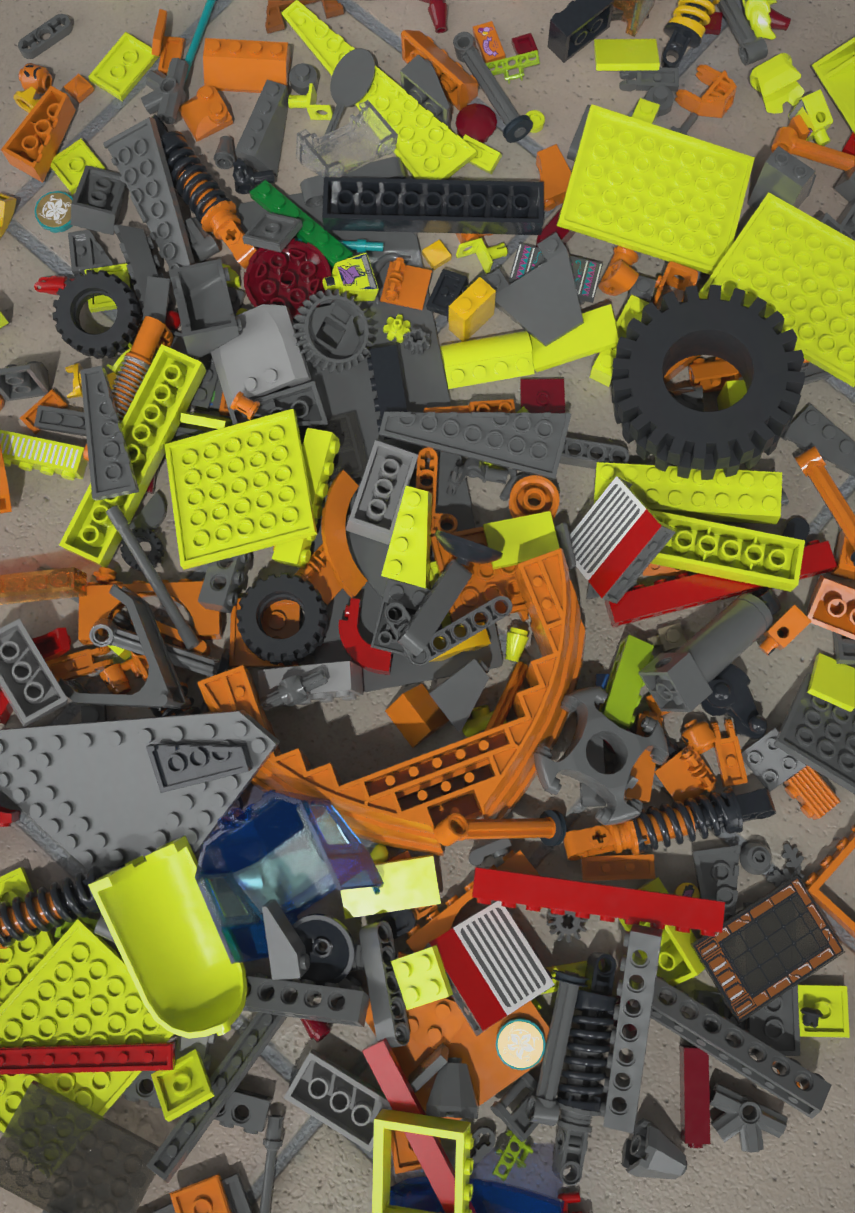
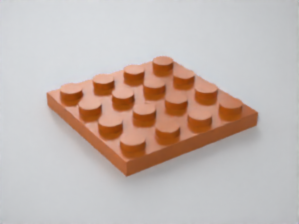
[431,526,527,623]

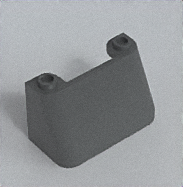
[168,259,242,360]

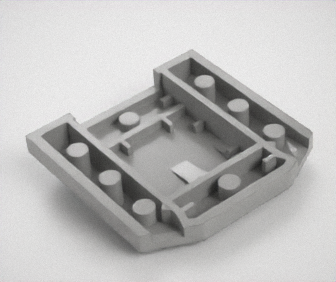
[211,304,311,408]

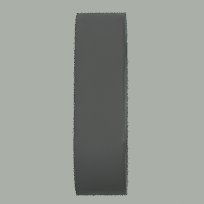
[470,1126,496,1169]

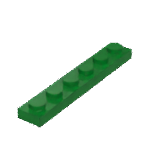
[250,180,353,268]

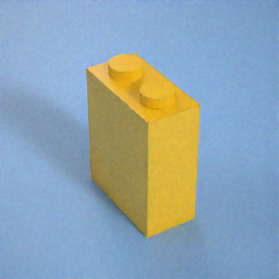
[449,277,496,342]

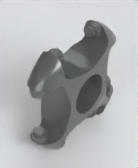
[534,686,669,825]

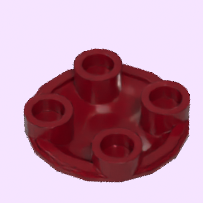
[455,103,497,143]

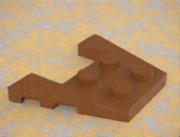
[265,0,344,34]

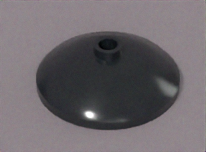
[435,530,503,566]
[292,914,355,986]

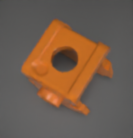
[653,261,698,306]

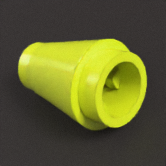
[505,627,529,662]

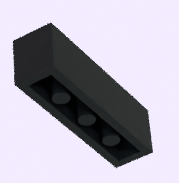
[367,345,407,440]

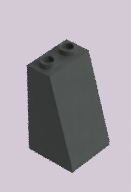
[747,146,815,210]

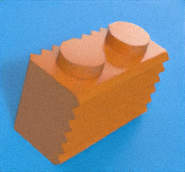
[783,766,841,820]

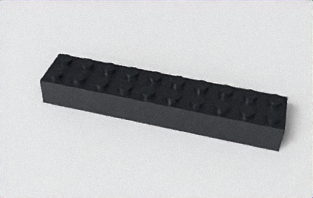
[322,177,544,235]

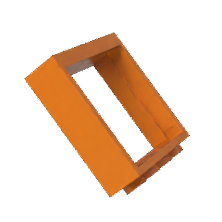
[805,825,855,938]

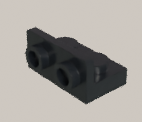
[426,269,469,322]

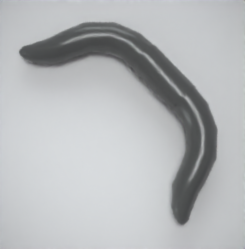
[372,253,411,305]

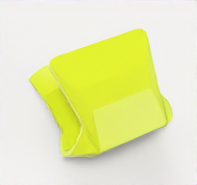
[750,53,805,114]

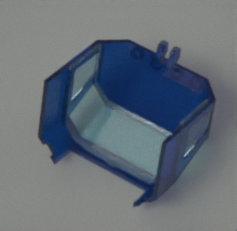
[195,790,384,964]

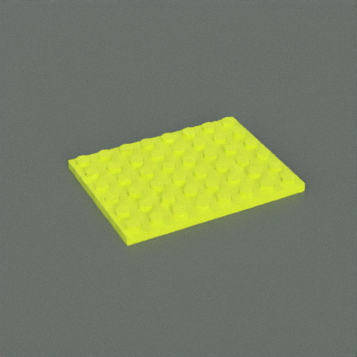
[557,104,755,275]
[699,192,855,387]
[0,918,174,1178]

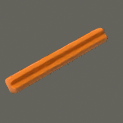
[485,662,529,731]

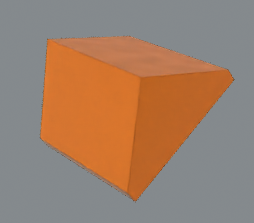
[385,684,449,748]

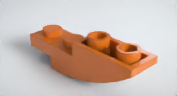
[423,399,516,413]

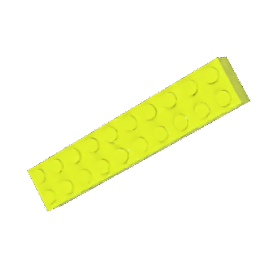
[59,344,207,568]

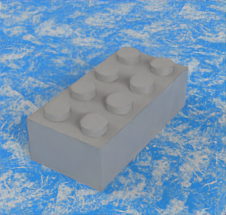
[346,440,418,545]
[0,619,68,728]
[258,661,363,707]
[284,1049,392,1152]

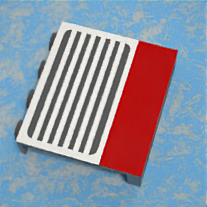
[570,476,676,604]
[424,901,555,1036]

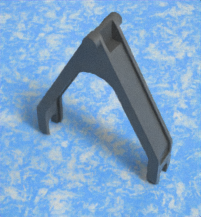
[58,584,191,710]

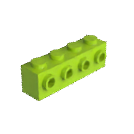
[598,635,654,730]

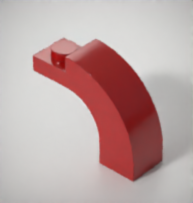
[338,598,393,675]

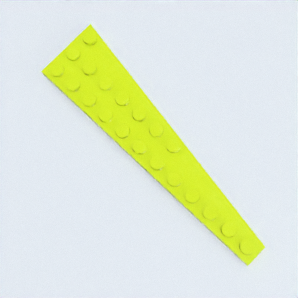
[281,0,478,180]

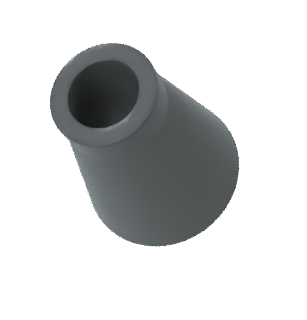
[214,136,235,169]

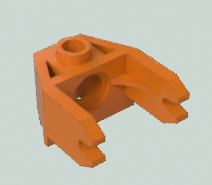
[675,65,737,118]

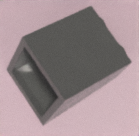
[429,659,489,732]

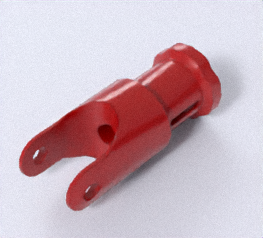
[34,275,74,295]

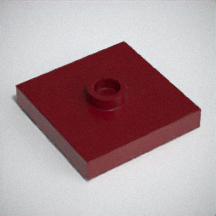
[520,379,565,413]

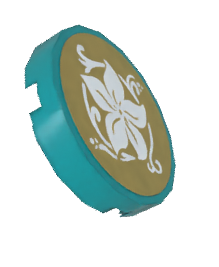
[34,191,73,233]
[496,1017,546,1070]

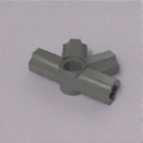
[141,58,189,124]
[710,1082,788,1153]

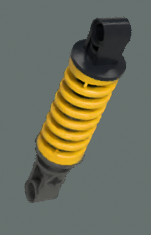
[661,0,720,68]

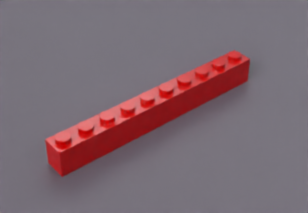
[605,540,837,628]
[472,867,725,937]

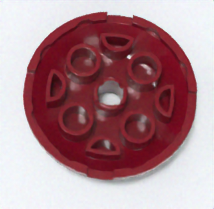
[244,238,331,320]

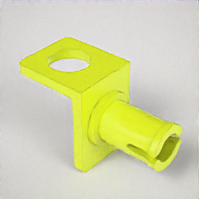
[288,83,333,120]
[456,238,507,274]

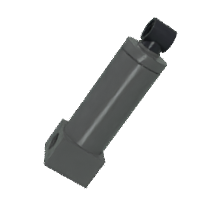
[638,587,782,712]

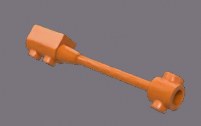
[689,357,809,393]

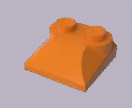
[178,85,234,142]

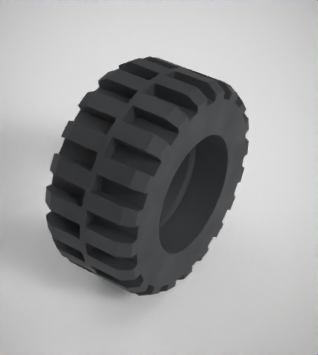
[52,270,143,359]
[236,573,328,666]

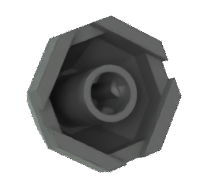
[426,1057,479,1119]
[621,1118,687,1179]

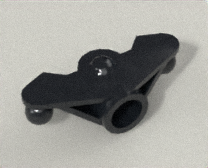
[700,664,768,739]

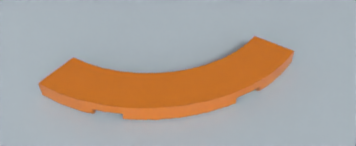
[321,470,368,598]

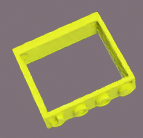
[372,1109,474,1213]

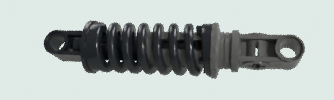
[552,952,620,1186]

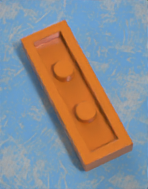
[581,854,655,881]

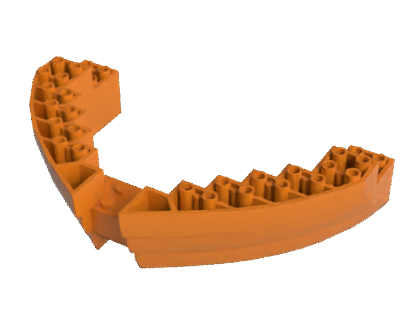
[198,548,586,856]

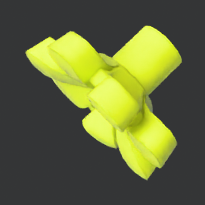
[383,314,411,343]

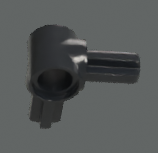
[233,158,275,194]

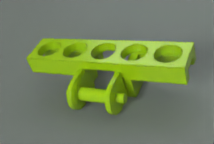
[485,50,540,84]
[492,1130,534,1182]

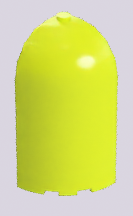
[89,836,247,1038]

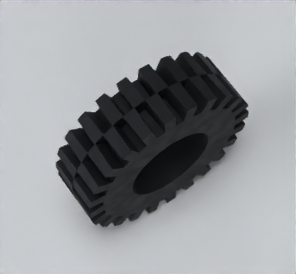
[611,285,805,480]

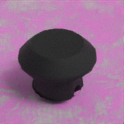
[800,1007,823,1028]

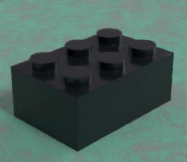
[547,0,614,63]

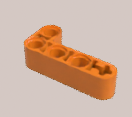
[416,448,458,537]

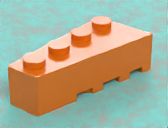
[1,86,76,183]

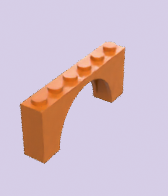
[455,144,571,244]
[78,578,222,645]
[406,850,543,953]

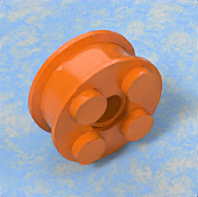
[509,475,560,520]

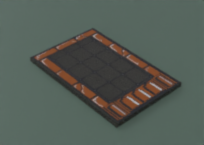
[691,875,845,1024]

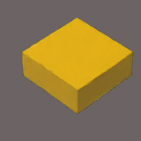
[422,239,452,270]

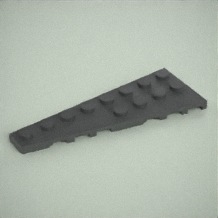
[103,117,195,269]
[379,412,572,480]

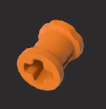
[230,391,260,420]

